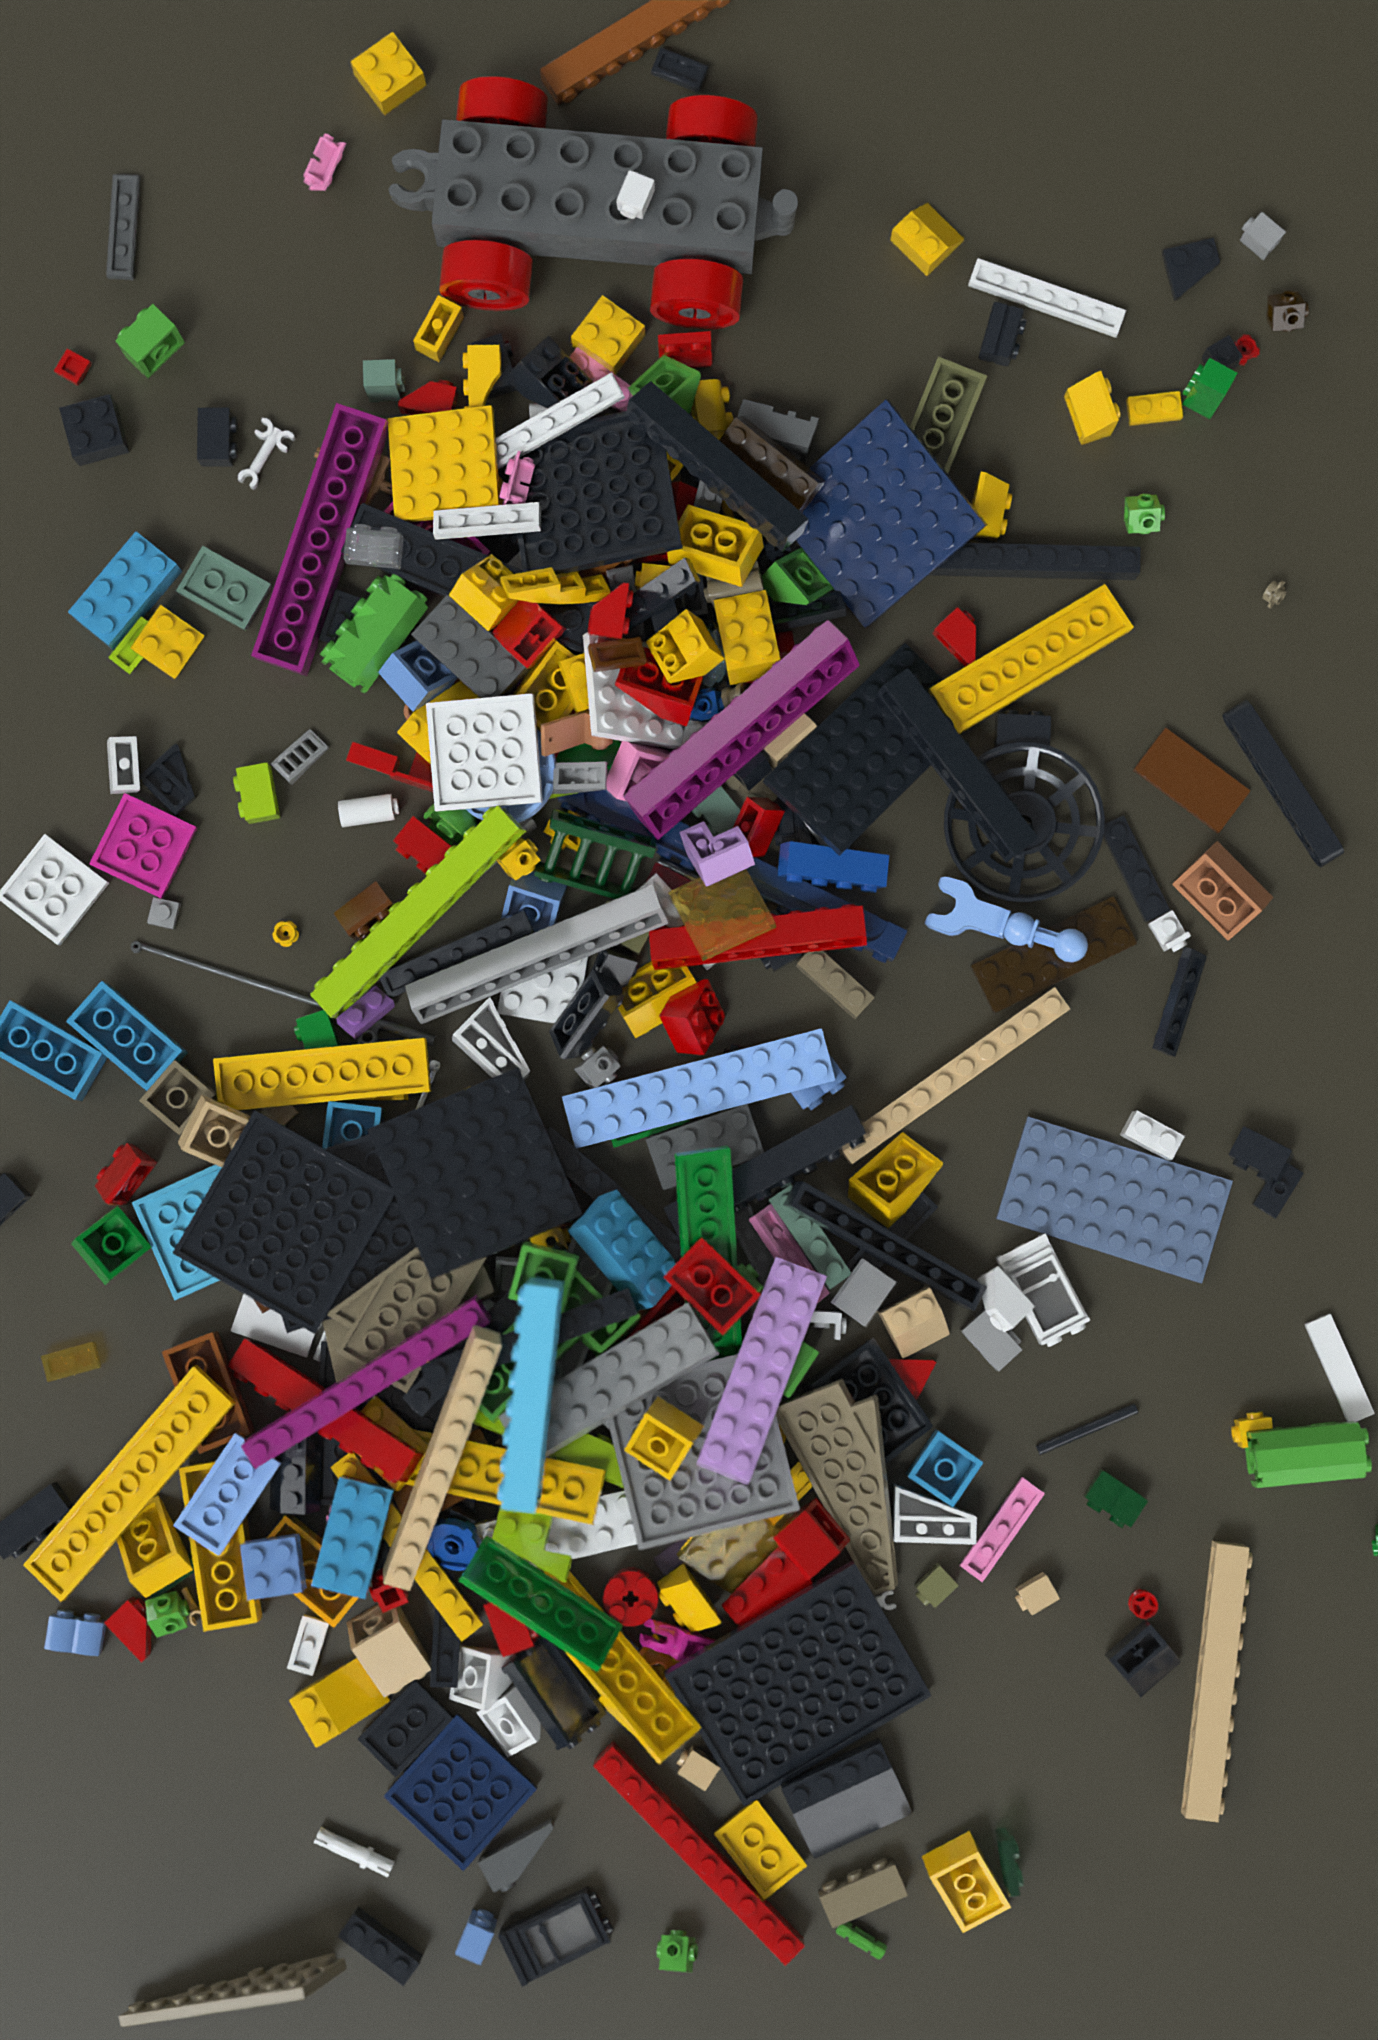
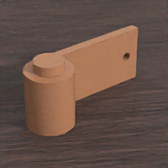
[541,709,613,756]

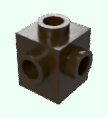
[1266,291,1309,332]

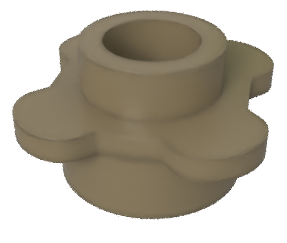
[1262,580,1286,609]

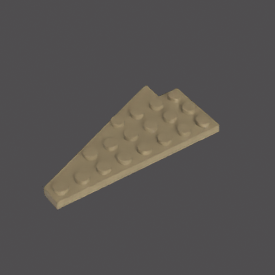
[328,1247,487,1393]
[775,1379,898,1596]
[119,1953,347,2027]

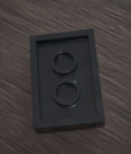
[357,1680,454,1778]

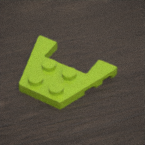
[492,1505,572,1583]

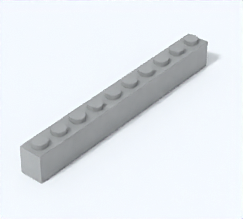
[405,885,669,1024]

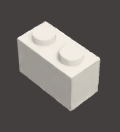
[107,736,140,794]
[1120,1111,1185,1160]

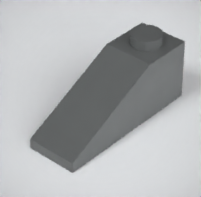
[478,1818,555,1893]

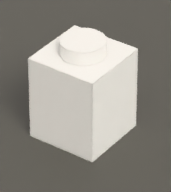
[617,170,655,220]

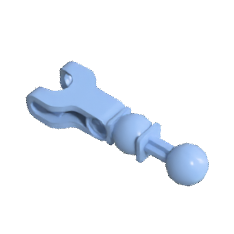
[924,876,1088,962]

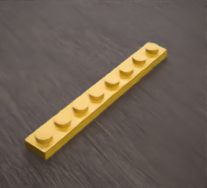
[330,1452,484,1642]

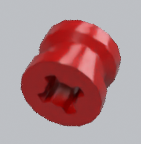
[1128,1589,1158,1619]

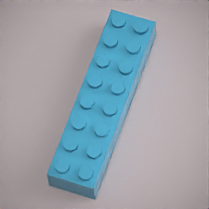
[497,1278,564,1513]

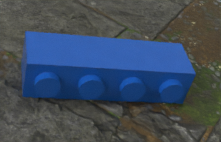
[778,841,889,893]

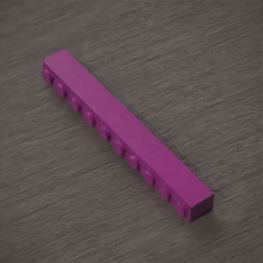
[241,1295,492,1469]

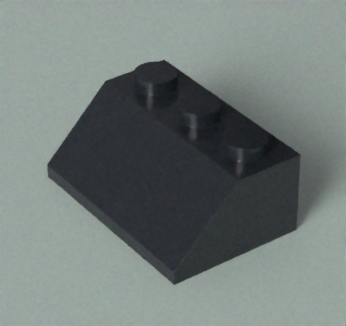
[549,969,625,1060]
[270,1430,321,1514]

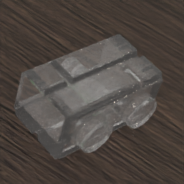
[344,524,403,569]

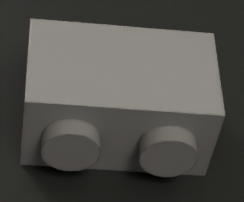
[960,1309,1022,1372]

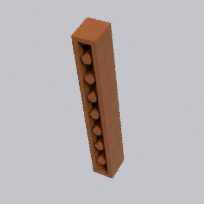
[540,0,730,105]

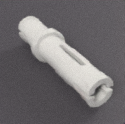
[314,1826,395,1878]

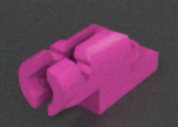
[640,1619,717,1661]

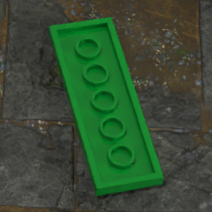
[459,1535,623,1672]

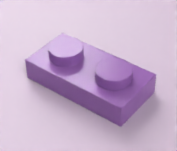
[336,986,395,1040]

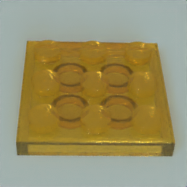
[668,869,776,961]
[677,1519,781,1594]

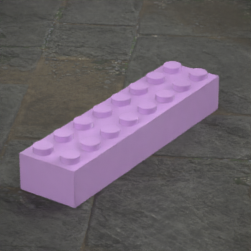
[696,1257,827,1485]

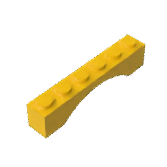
[463,345,504,505]

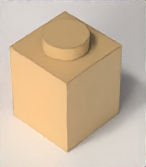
[1015,1572,1060,1615]
[676,1745,720,1791]

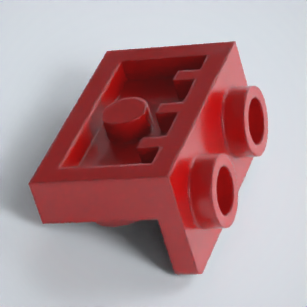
[658,331,712,368]

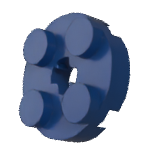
[427,1518,481,1571]

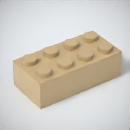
[178,1095,251,1167]

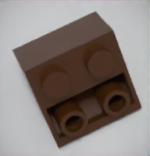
[333,881,394,941]

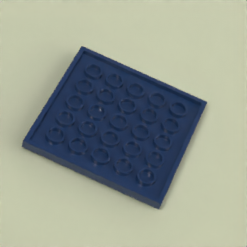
[796,399,988,628]

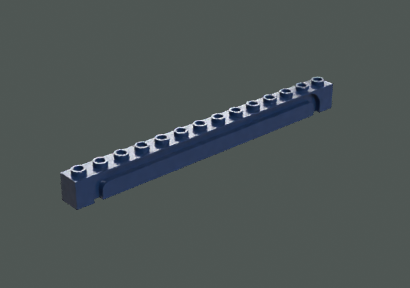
[558,789,907,963]

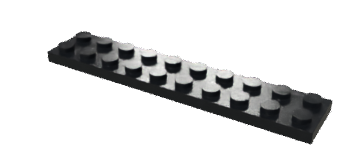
[341,503,598,654]

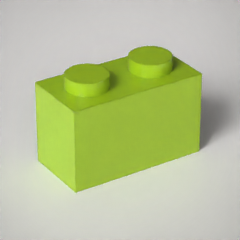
[233,762,280,824]

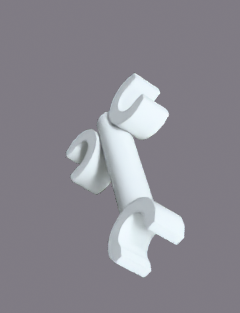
[238,418,296,490]

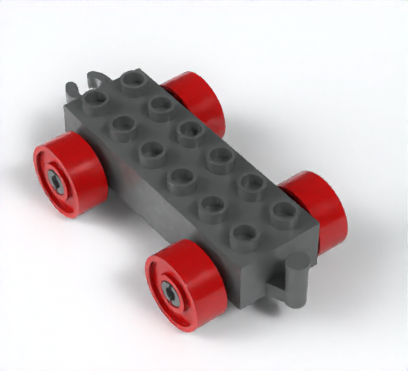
[389,77,798,329]

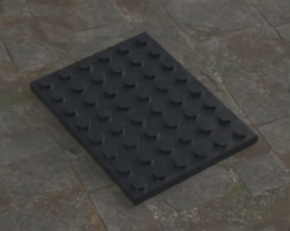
[664,1560,932,1807]

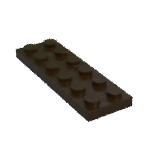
[970,896,1137,1014]

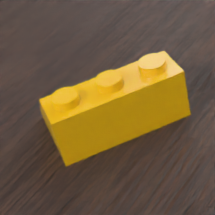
[512,641,575,732]
[618,961,696,1038]

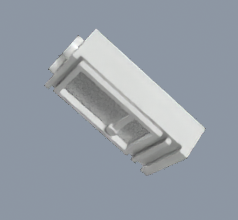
[995,1233,1090,1347]

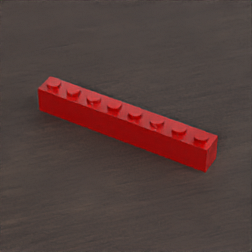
[649,904,867,970]
[228,1338,424,1484]

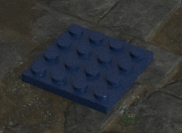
[383,1713,538,1871]

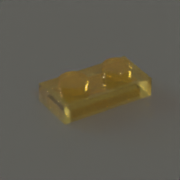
[41,1341,102,1382]

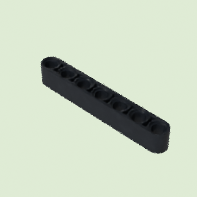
[1222,700,1344,868]

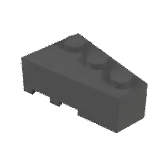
[737,399,819,462]

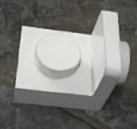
[1148,910,1191,952]
[810,1310,846,1340]

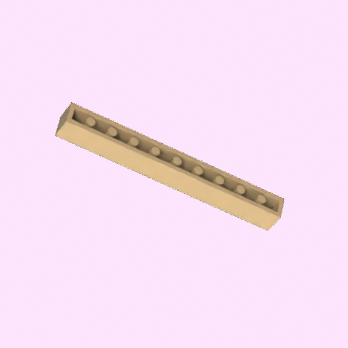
[842,987,1070,1165]
[383,1325,502,1591]
[1181,1540,1252,1822]

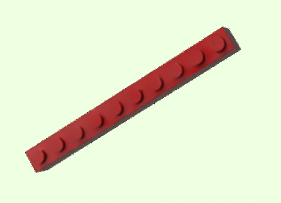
[593,1741,805,1966]

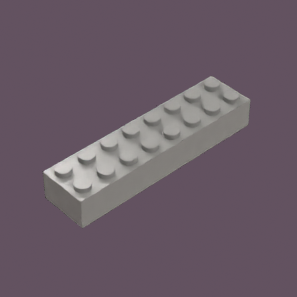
[498,1303,720,1458]

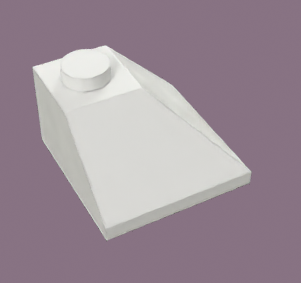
[977,1266,1035,1332]
[449,1645,516,1711]
[476,1685,540,1757]

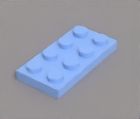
[173,1432,282,1556]

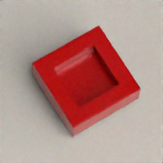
[54,349,92,386]

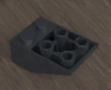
[506,336,594,409]

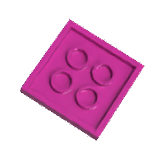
[89,793,198,899]

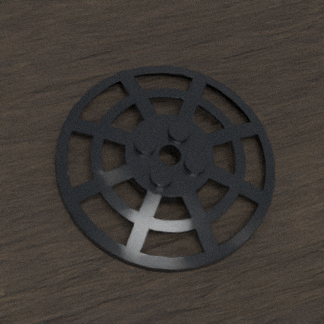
[944,742,1105,902]

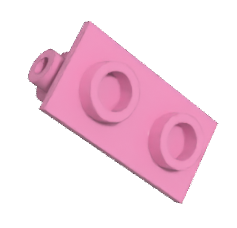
[303,134,346,191]
[499,451,535,505]

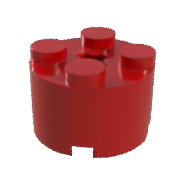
[603,1567,658,1626]

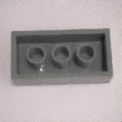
[411,595,529,698]
[646,1104,764,1190]

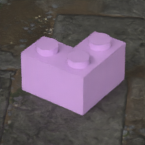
[680,821,755,887]

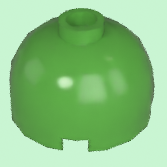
[424,803,478,846]

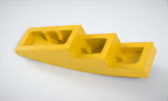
[500,567,611,604]

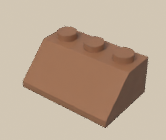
[1172,841,1274,941]

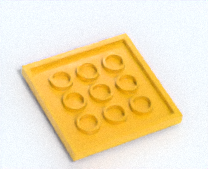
[388,405,500,523]

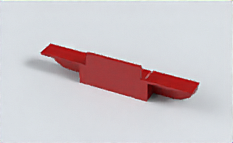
[346,742,433,792]

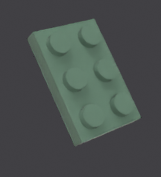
[176,546,272,631]

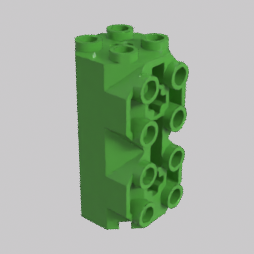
[320,574,428,693]
[1245,1421,1372,1488]

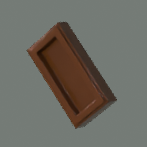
[587,637,647,672]

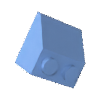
[501,871,568,932]

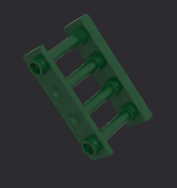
[534,809,656,899]

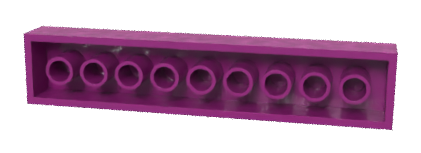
[251,403,389,676]
[623,620,860,840]

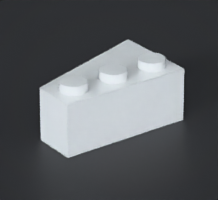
[452,997,530,1080]
[892,1484,977,1544]

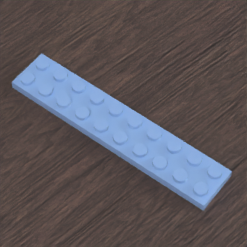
[562,1028,836,1148]

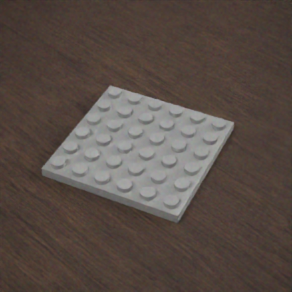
[608,1354,800,1550]

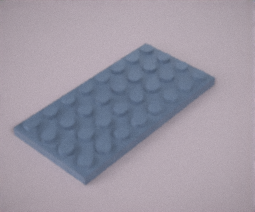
[996,1117,1233,1283]

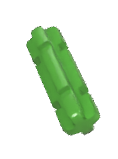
[835,1922,887,1959]

